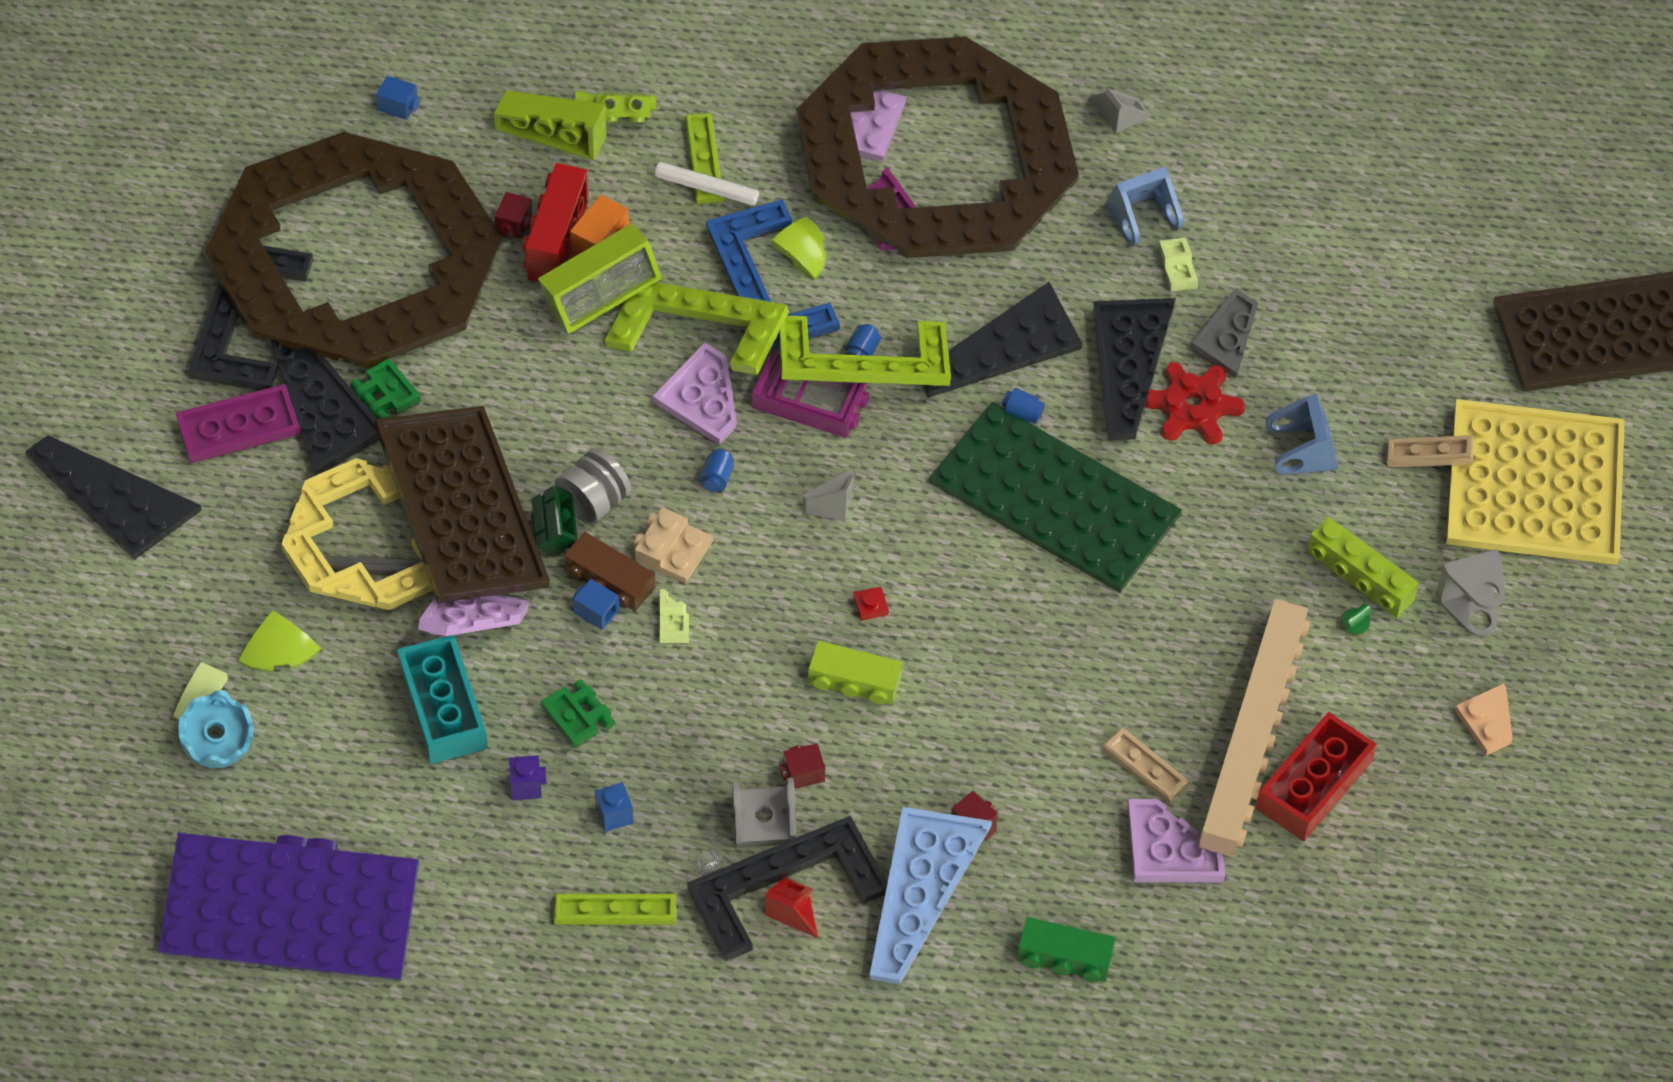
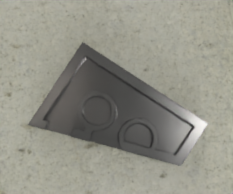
[1190,288,1258,378]

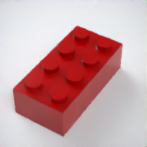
[522,163,589,282]
[1256,711,1377,842]

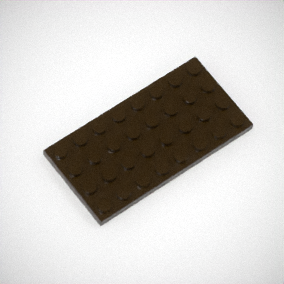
[1493,271,1673,392]
[374,406,550,603]

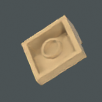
[633,507,713,583]

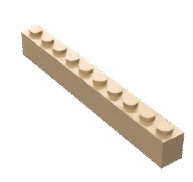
[1199,599,1311,857]

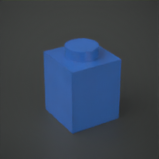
[376,75,420,120]
[573,579,620,630]
[595,782,633,832]

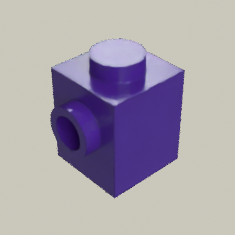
[509,755,547,800]

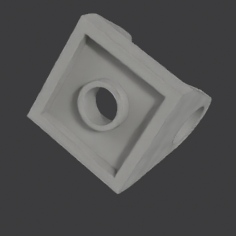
[1436,549,1505,636]
[732,778,796,847]

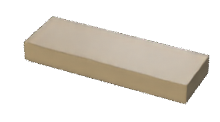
[1387,435,1474,467]
[1103,727,1189,803]

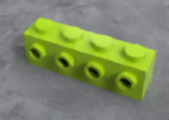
[1307,517,1419,618]

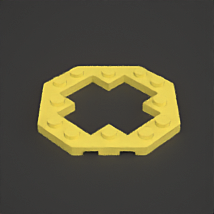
[282,458,433,610]

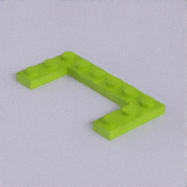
[605,282,789,375]
[779,316,951,386]

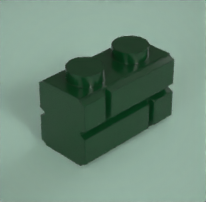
[531,486,578,556]

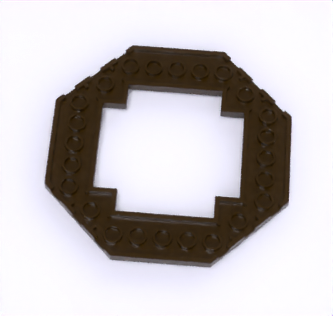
[795,36,1079,258]
[205,132,502,368]

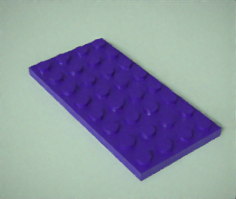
[158,833,419,981]

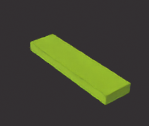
[685,113,724,204]
[554,894,676,925]

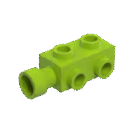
[575,91,656,122]

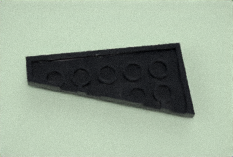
[922,281,1082,398]
[1093,298,1176,441]
[270,339,379,476]
[25,435,202,560]

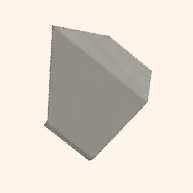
[1089,88,1151,133]
[803,470,854,521]

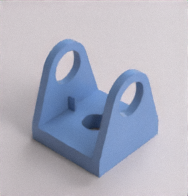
[1105,167,1184,245]
[1265,393,1339,475]

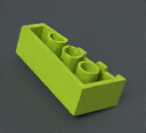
[494,90,607,160]

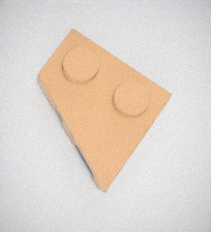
[1455,684,1512,756]

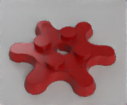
[1145,362,1246,445]

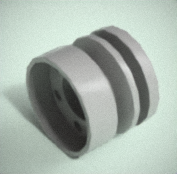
[554,448,631,525]

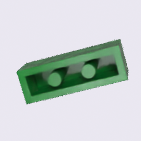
[1017,916,1116,982]

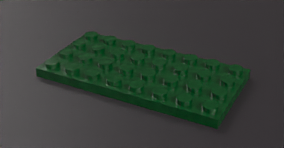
[929,402,1182,593]

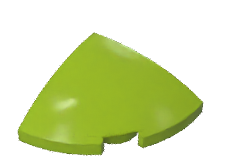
[772,216,827,280]
[238,610,321,671]

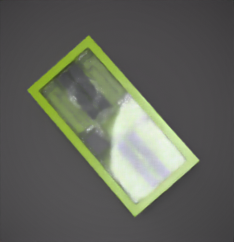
[538,223,662,334]

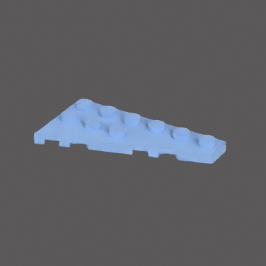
[870,807,992,984]

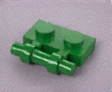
[350,358,421,419]
[541,679,615,748]

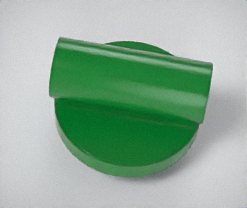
[1341,603,1371,635]

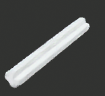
[655,162,759,205]

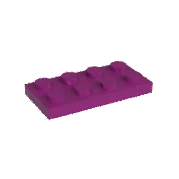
[176,384,301,463]

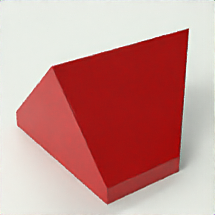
[765,877,819,938]

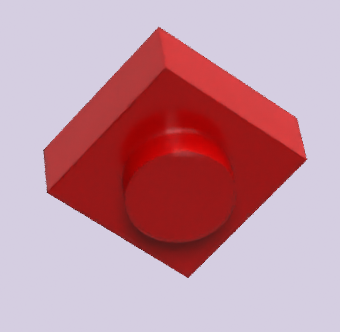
[853,586,889,621]

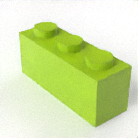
[808,640,903,705]

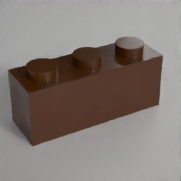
[564,532,656,612]

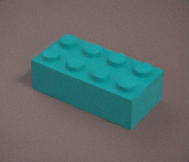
[397,635,488,764]

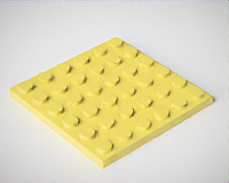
[1446,399,1625,565]

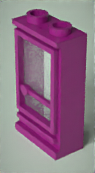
[752,350,870,438]

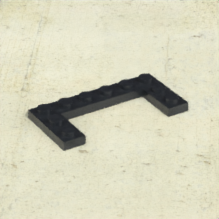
[188,245,313,390]
[687,815,888,962]

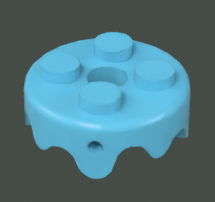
[178,690,254,768]

